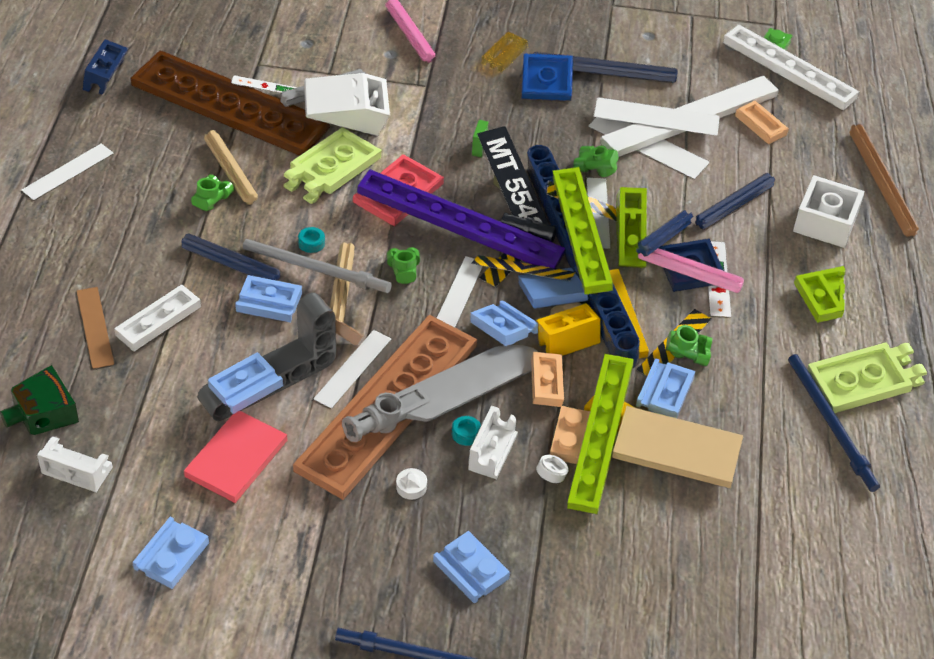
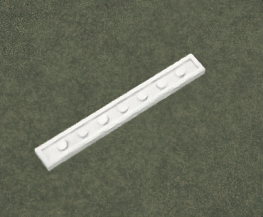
[600,76,778,157]

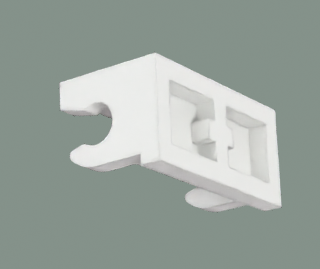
[468,406,518,479]
[37,436,113,492]

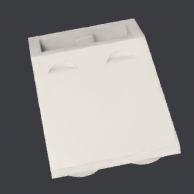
[304,73,390,136]

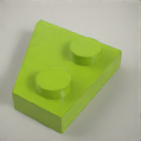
[794,266,845,323]

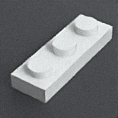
[114,285,201,351]

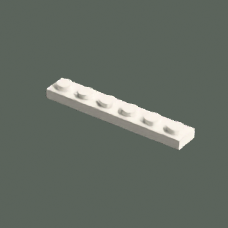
[723,25,859,110]

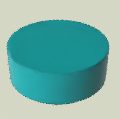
[298,227,325,253]
[451,416,481,446]

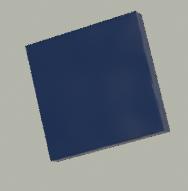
[659,239,724,292]

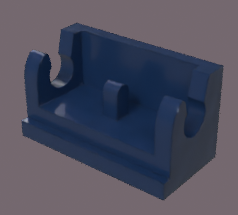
[82,39,128,95]

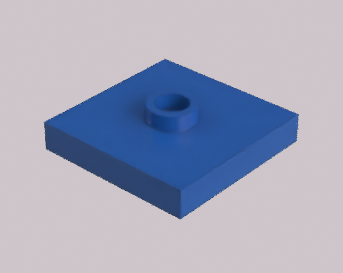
[522,54,573,101]

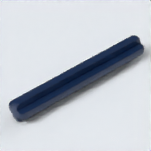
[695,173,775,229]
[636,210,693,257]
[181,233,280,281]

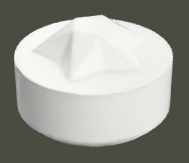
[536,455,569,483]
[396,468,427,500]

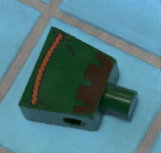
[0,365,79,435]

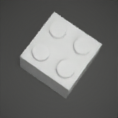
[793,175,865,248]

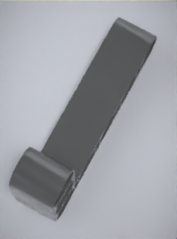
[197,293,336,421]

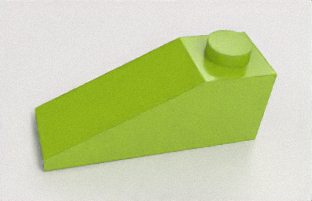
[616,187,647,268]

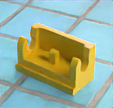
[536,303,600,356]

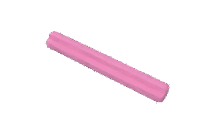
[385,0,435,63]
[638,248,744,293]

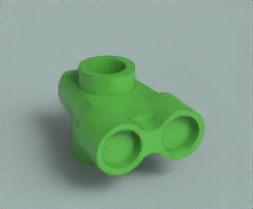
[573,146,619,177]
[191,174,234,211]
[386,247,420,284]
[666,325,712,367]

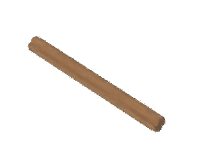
[849,124,919,237]

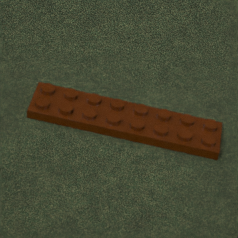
[131,50,330,156]

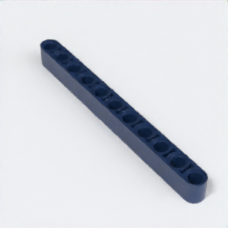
[527,145,640,368]

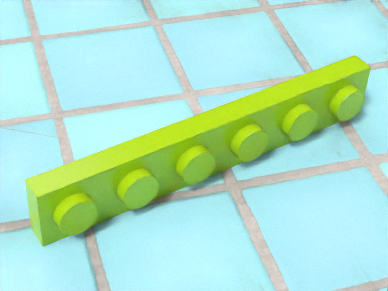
[553,167,613,295]
[567,354,634,515]

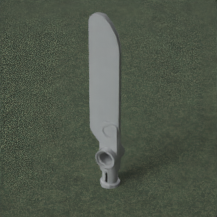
[342,344,538,442]

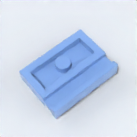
[235,275,302,323]
[470,300,538,346]
[208,352,283,414]
[636,358,695,418]
[133,517,209,589]
[433,531,510,603]

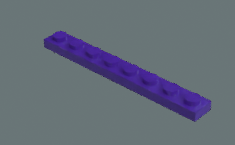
[357,169,565,268]

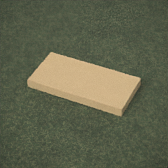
[612,406,743,488]

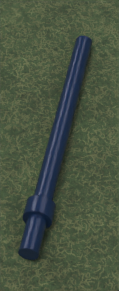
[788,354,880,492]
[335,628,477,659]

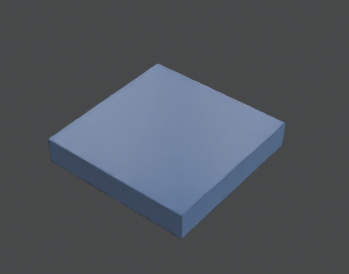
[518,268,588,309]

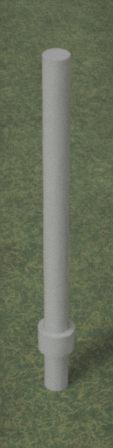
[243,239,392,293]

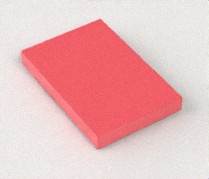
[353,154,444,227]
[184,411,287,503]

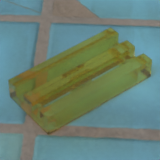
[481,32,528,72]

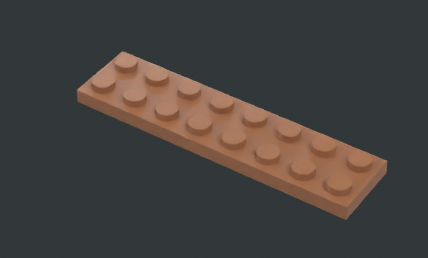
[293,314,477,500]

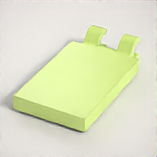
[284,127,382,204]
[807,342,927,413]

